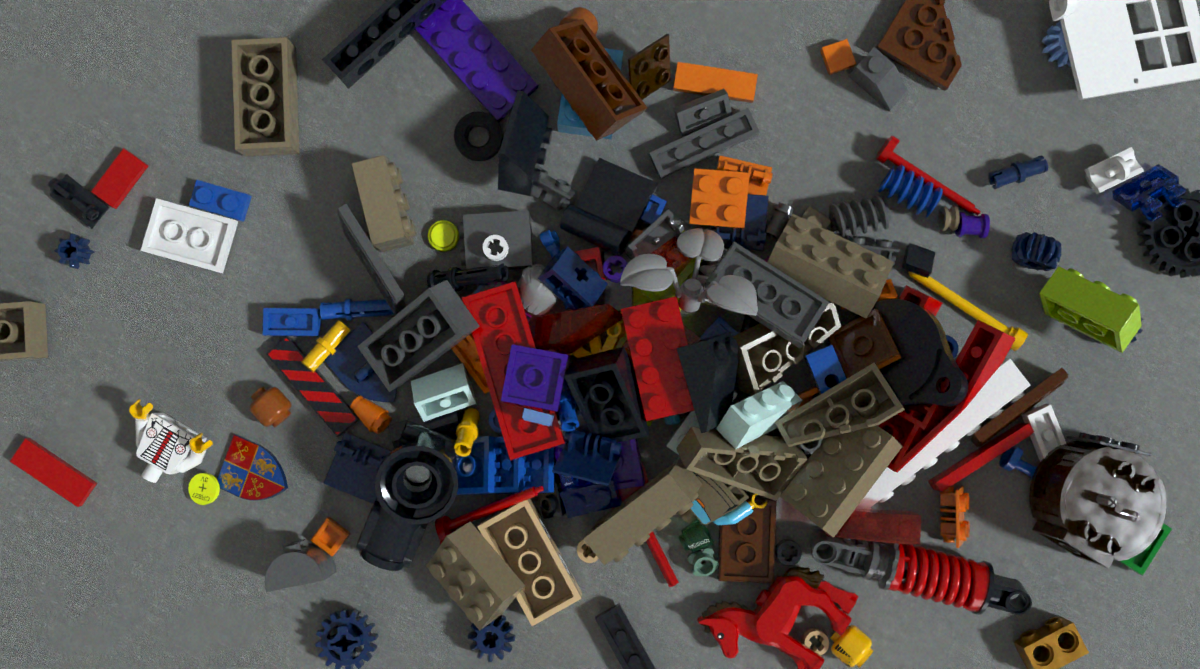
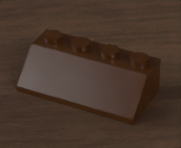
[531,19,647,141]

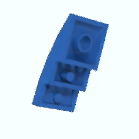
[453,436,554,495]

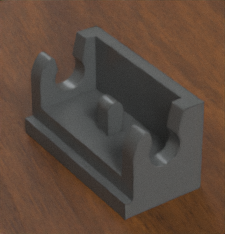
[625,209,684,260]

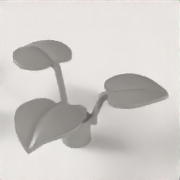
[620,228,758,316]

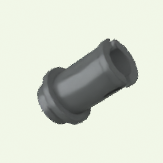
[765,202,794,239]

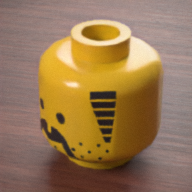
[830,625,873,668]

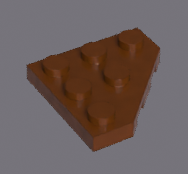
[876,0,962,91]

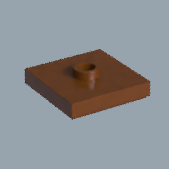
[828,309,901,379]

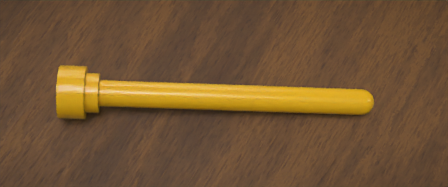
[908,271,1028,351]

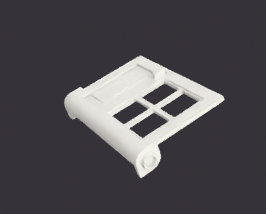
[1049,0,1200,100]

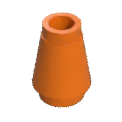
[350,395,392,434]

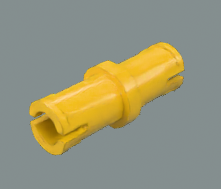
[301,320,350,372]
[454,408,480,457]

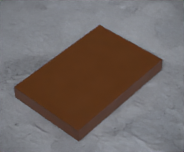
[718,498,777,583]

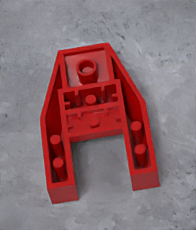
[877,285,1016,473]

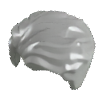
[517,264,559,316]

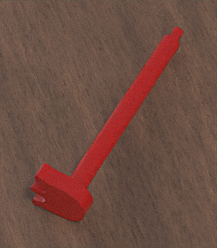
[875,136,981,216]
[435,485,544,545]

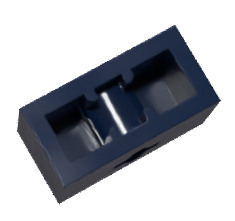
[538,246,608,315]

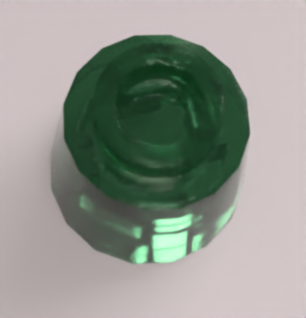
[678,518,714,552]

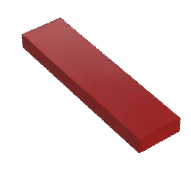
[928,423,1034,492]

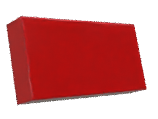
[91,148,149,209]

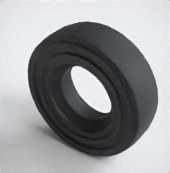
[454,111,503,161]

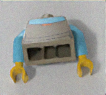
[680,472,768,526]

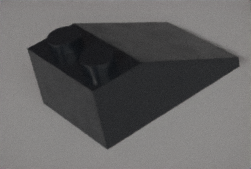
[677,332,739,433]
[564,347,649,446]

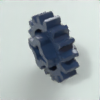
[315,608,378,669]

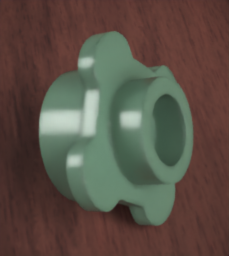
[687,547,719,576]

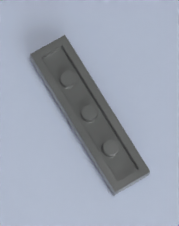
[649,108,760,179]

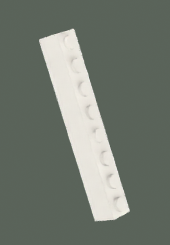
[849,359,1030,520]

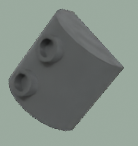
[265,539,337,592]

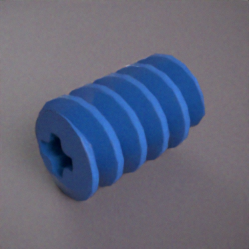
[878,164,943,218]

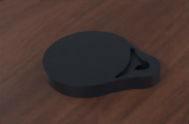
[852,299,968,407]

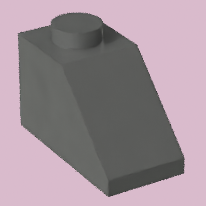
[849,47,908,111]

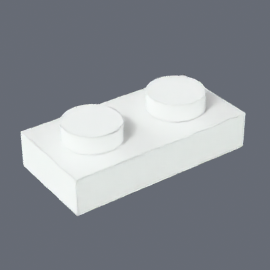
[1022,404,1066,462]

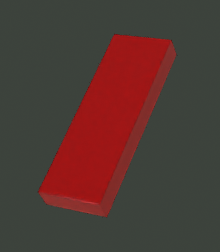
[10,438,97,507]

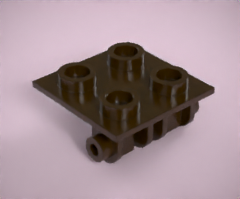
[626,34,671,100]

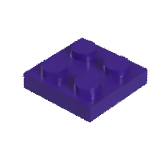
[501,344,569,412]

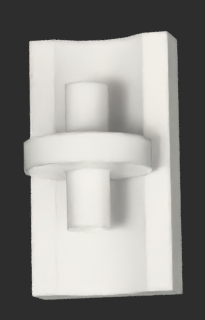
[1084,147,1144,194]

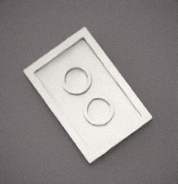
[141,198,238,273]

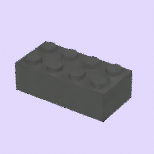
[357,280,480,392]

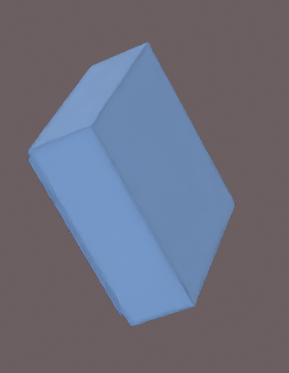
[522,408,554,427]

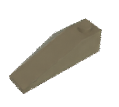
[775,363,905,447]

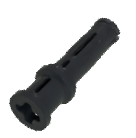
[427,263,509,292]

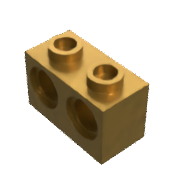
[1013,617,1089,669]

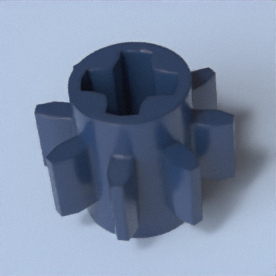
[54,234,94,269]

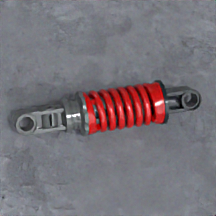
[809,529,1032,615]

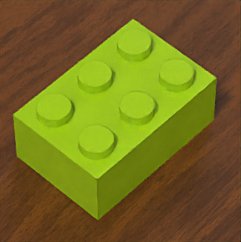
[1039,266,1142,353]

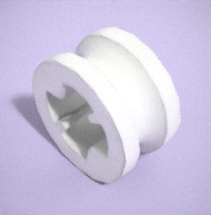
[483,235,509,261]

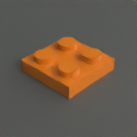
[689,168,750,228]

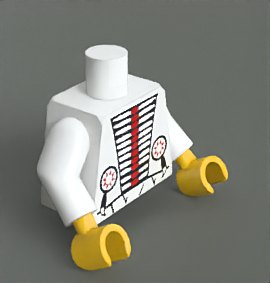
[129,399,213,483]

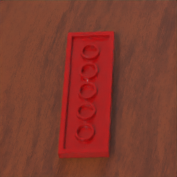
[462,282,565,460]

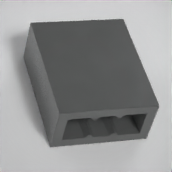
[459,210,534,270]

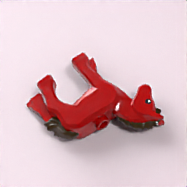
[697,567,859,669]

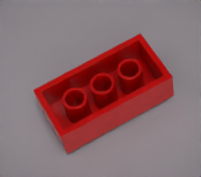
[621,296,695,421]

